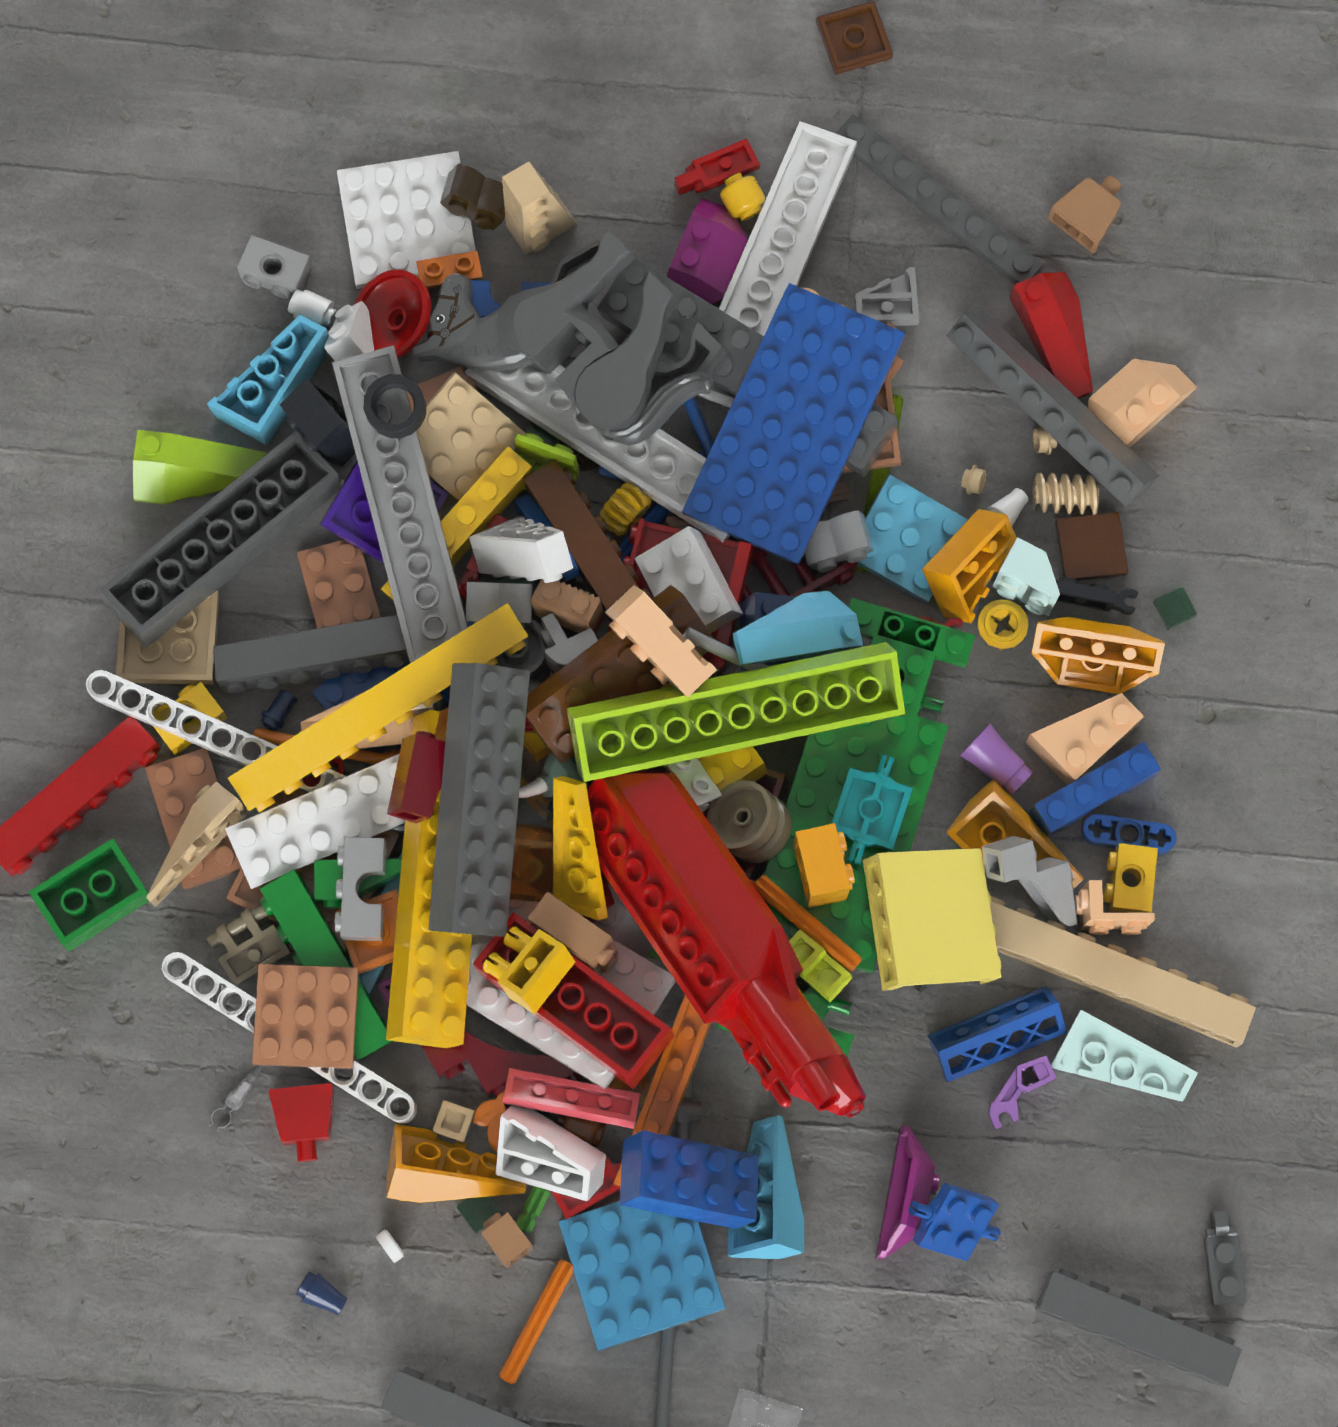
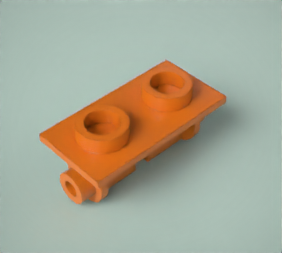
[416,251,483,290]

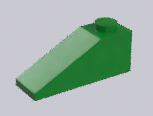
[314,859,402,909]

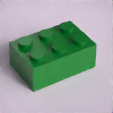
[28,838,149,952]

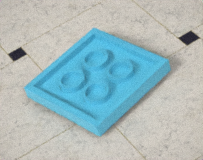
[858,475,968,604]

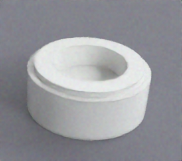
[375,1229,404,1263]

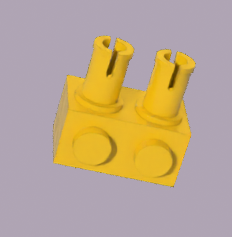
[483,927,575,1014]

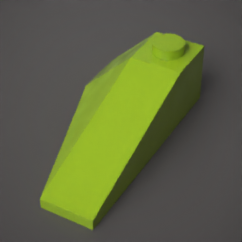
[133,430,267,505]

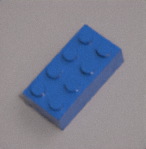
[619,1130,759,1229]

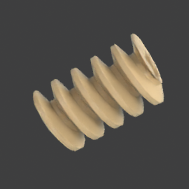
[1032,473,1099,515]

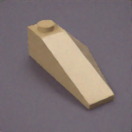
[146,782,247,907]

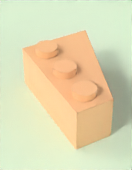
[1025,693,1144,785]

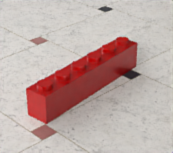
[0,716,161,877]

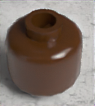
[556,1115,607,1148]

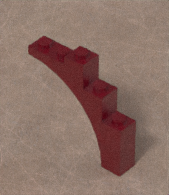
[387,708,535,824]
[421,1031,583,1115]

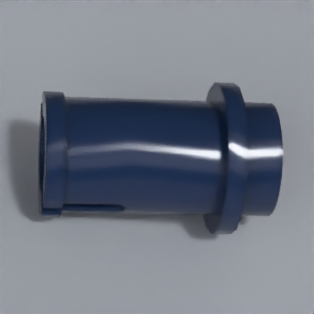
[260,689,298,731]

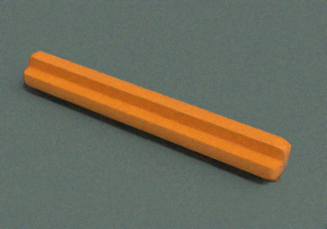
[753,875,862,972]
[499,1259,574,1384]

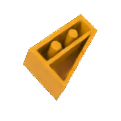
[922,509,1017,624]

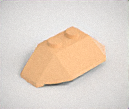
[1088,359,1197,448]

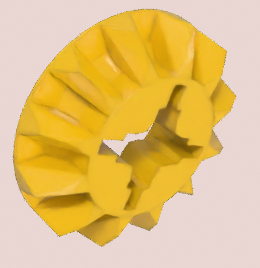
[977,599,1028,650]

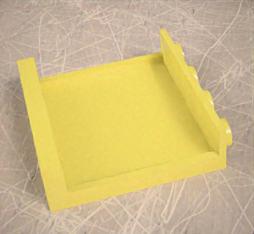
[863,848,1001,991]

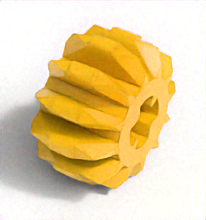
[600,483,651,536]

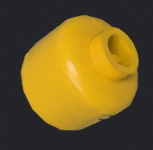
[720,173,765,221]

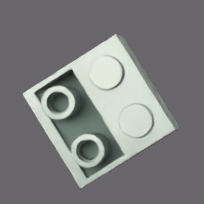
[992,537,1060,616]

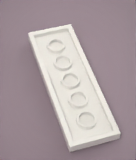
[225,754,405,889]

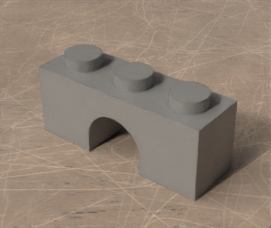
[335,837,387,941]

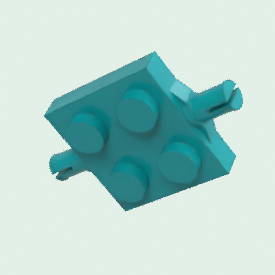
[831,755,913,864]

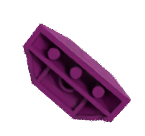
[667,198,748,305]
[875,1125,939,1260]

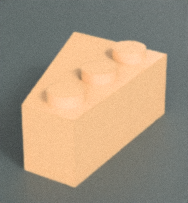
[605,585,717,697]

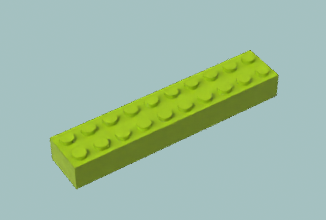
[567,642,905,782]

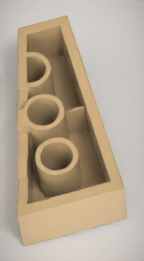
[502,162,578,255]

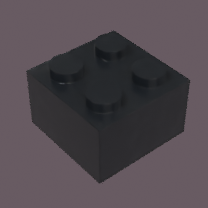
[279,378,355,465]

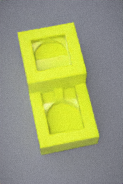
[789,929,852,1002]

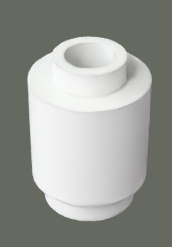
[288,289,337,327]

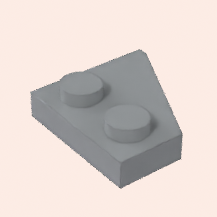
[854,267,919,326]

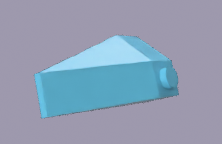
[733,591,863,666]
[728,1115,804,1259]

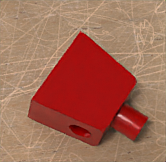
[268,1083,335,1162]

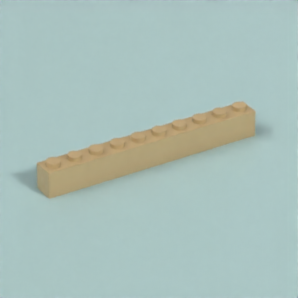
[990,896,1256,1048]

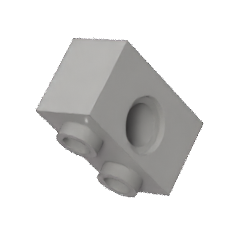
[237,235,312,299]

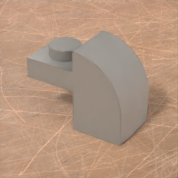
[539,613,598,673]

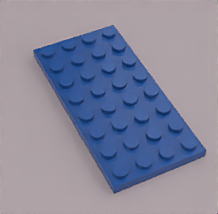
[682,283,906,566]

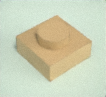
[432,1100,475,1143]

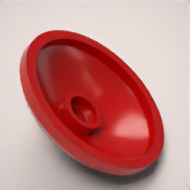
[355,270,431,358]

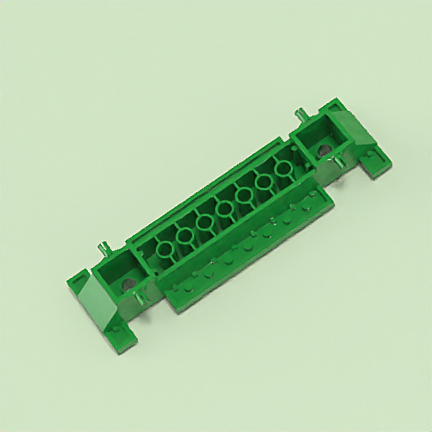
[717,598,976,1057]

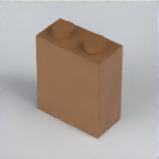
[527,892,618,976]

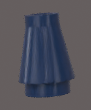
[295,1271,348,1315]

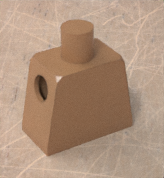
[1048,175,1122,254]

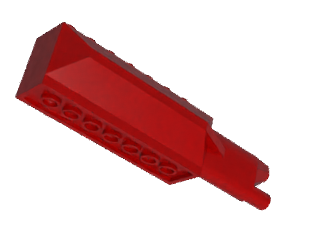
[587,768,866,1118]

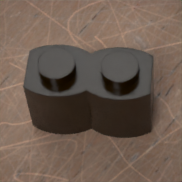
[440,164,505,230]

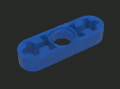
[1081,814,1176,855]

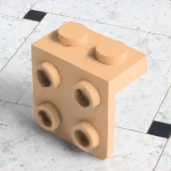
[1074,880,1155,935]

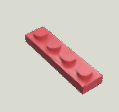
[503,1068,640,1129]

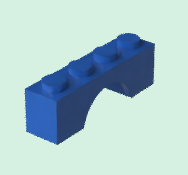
[1029,742,1161,838]

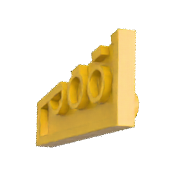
[553,776,608,921]

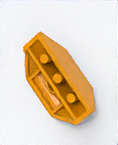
[1031,617,1165,694]

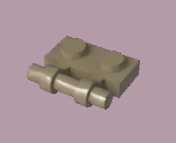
[207,904,292,986]

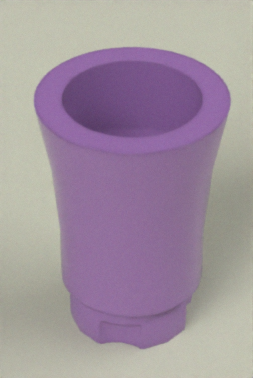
[960,723,1032,795]

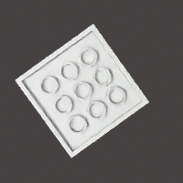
[337,151,476,289]

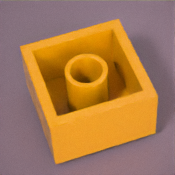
[793,823,855,908]

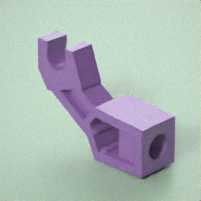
[988,1055,1056,1130]

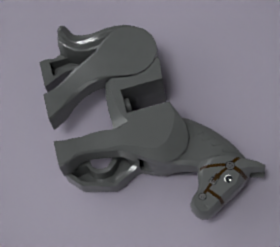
[412,229,727,446]

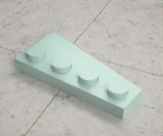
[1051,1010,1198,1102]

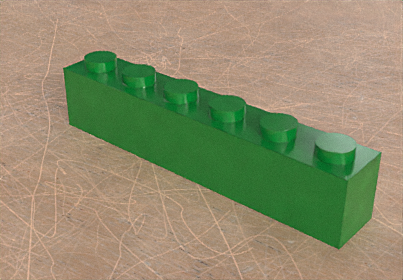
[259,869,395,1061]

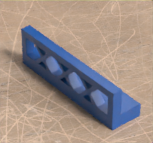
[927,986,1067,1083]

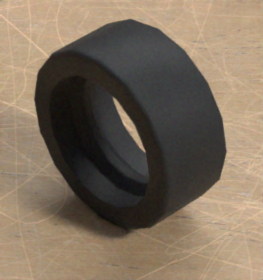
[363,374,427,438]

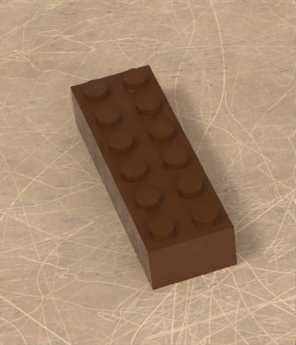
[526,585,714,764]

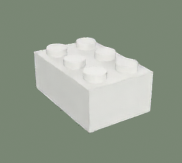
[635,526,743,633]

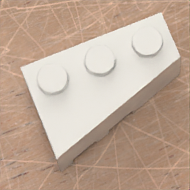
[496,1105,606,1201]

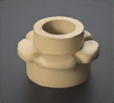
[1032,428,1057,455]
[961,465,986,495]

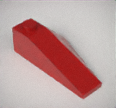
[1009,272,1093,399]

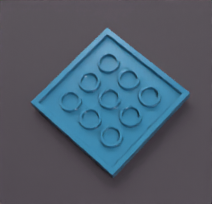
[559,1201,727,1351]

